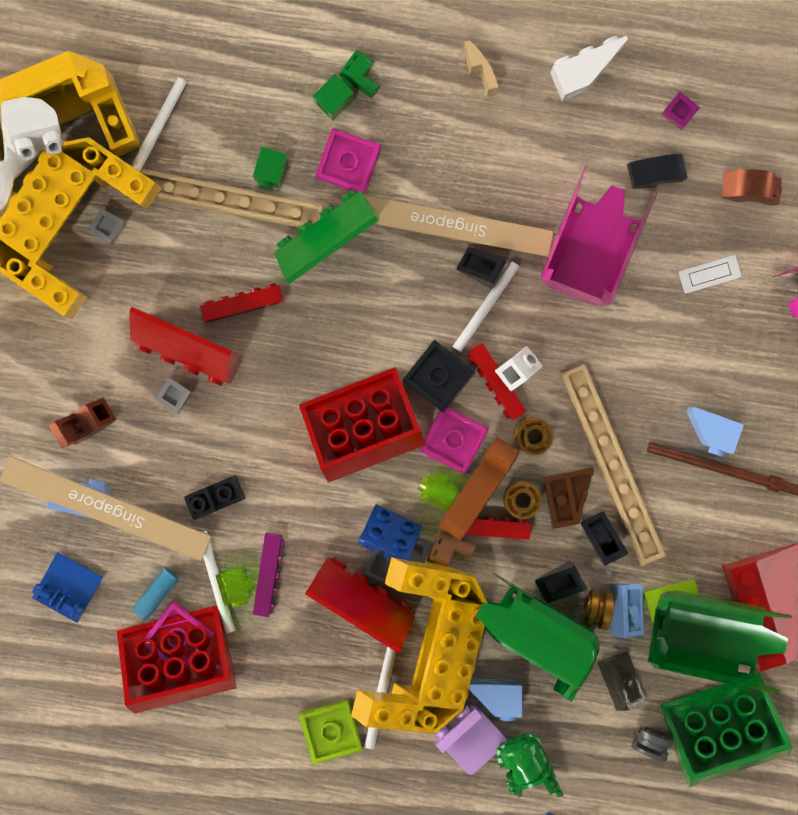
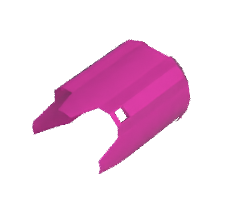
[540,165,658,307]

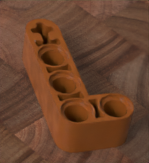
[439,437,520,541]

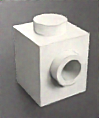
[495,346,543,391]

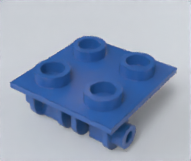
[358,504,422,561]
[32,552,103,623]

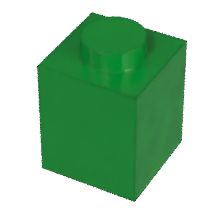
[313,74,355,121]
[252,147,289,191]

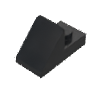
[580,511,628,566]

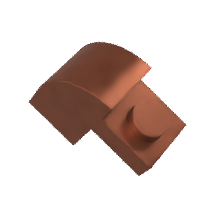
[721,169,782,206]
[49,398,116,449]

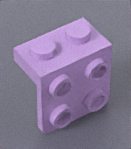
[435,702,507,775]

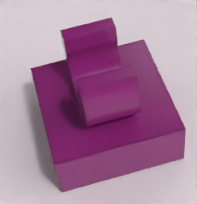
[661,91,700,130]

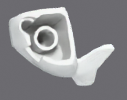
[0,97,64,211]

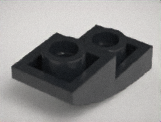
[627,154,688,189]
[184,475,246,521]

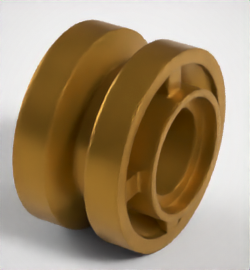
[513,417,554,455]
[503,481,542,519]
[583,589,614,630]

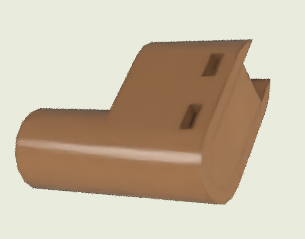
[429,530,476,566]

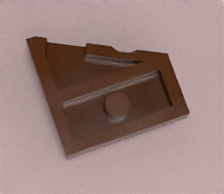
[543,467,594,529]

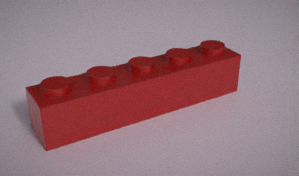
[200,283,284,323]
[467,343,527,420]
[466,516,531,540]

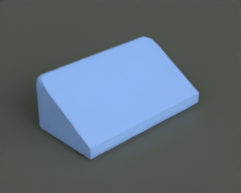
[610,583,644,638]

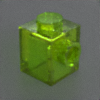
[417,471,460,512]
[215,565,255,608]

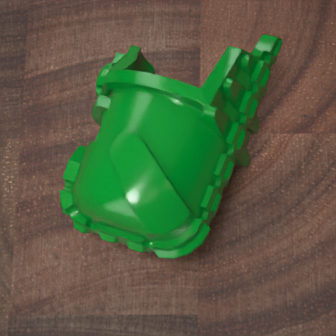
[496,732,564,797]

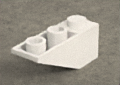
[550,36,628,101]

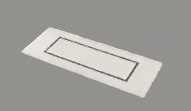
[678,255,742,294]

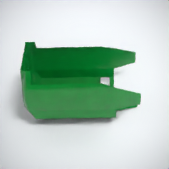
[476,573,600,702]
[648,591,792,694]

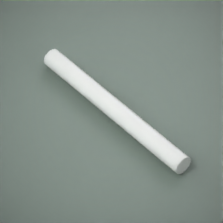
[131,77,187,172]
[452,261,520,353]
[202,530,235,634]
[364,647,397,749]

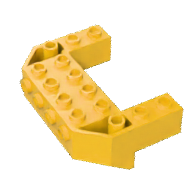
[0,51,142,199]
[0,137,162,319]
[351,557,487,734]

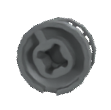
[631,725,674,761]

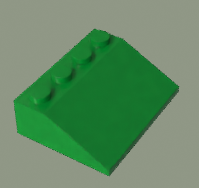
[274,189,379,284]
[660,672,793,787]

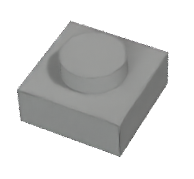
[88,208,126,245]
[155,377,192,414]

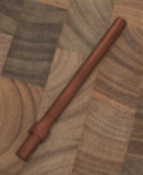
[647,442,798,496]

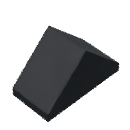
[456,246,506,289]
[535,561,588,603]

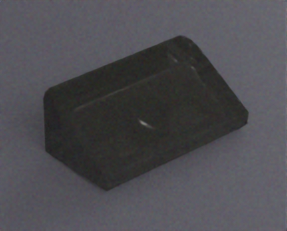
[598,651,646,711]

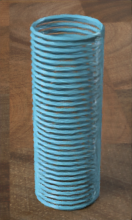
[132,567,179,620]

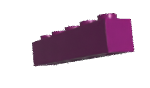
[253,532,285,617]

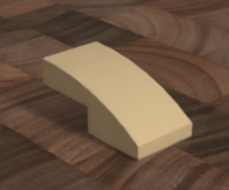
[463,40,499,96]

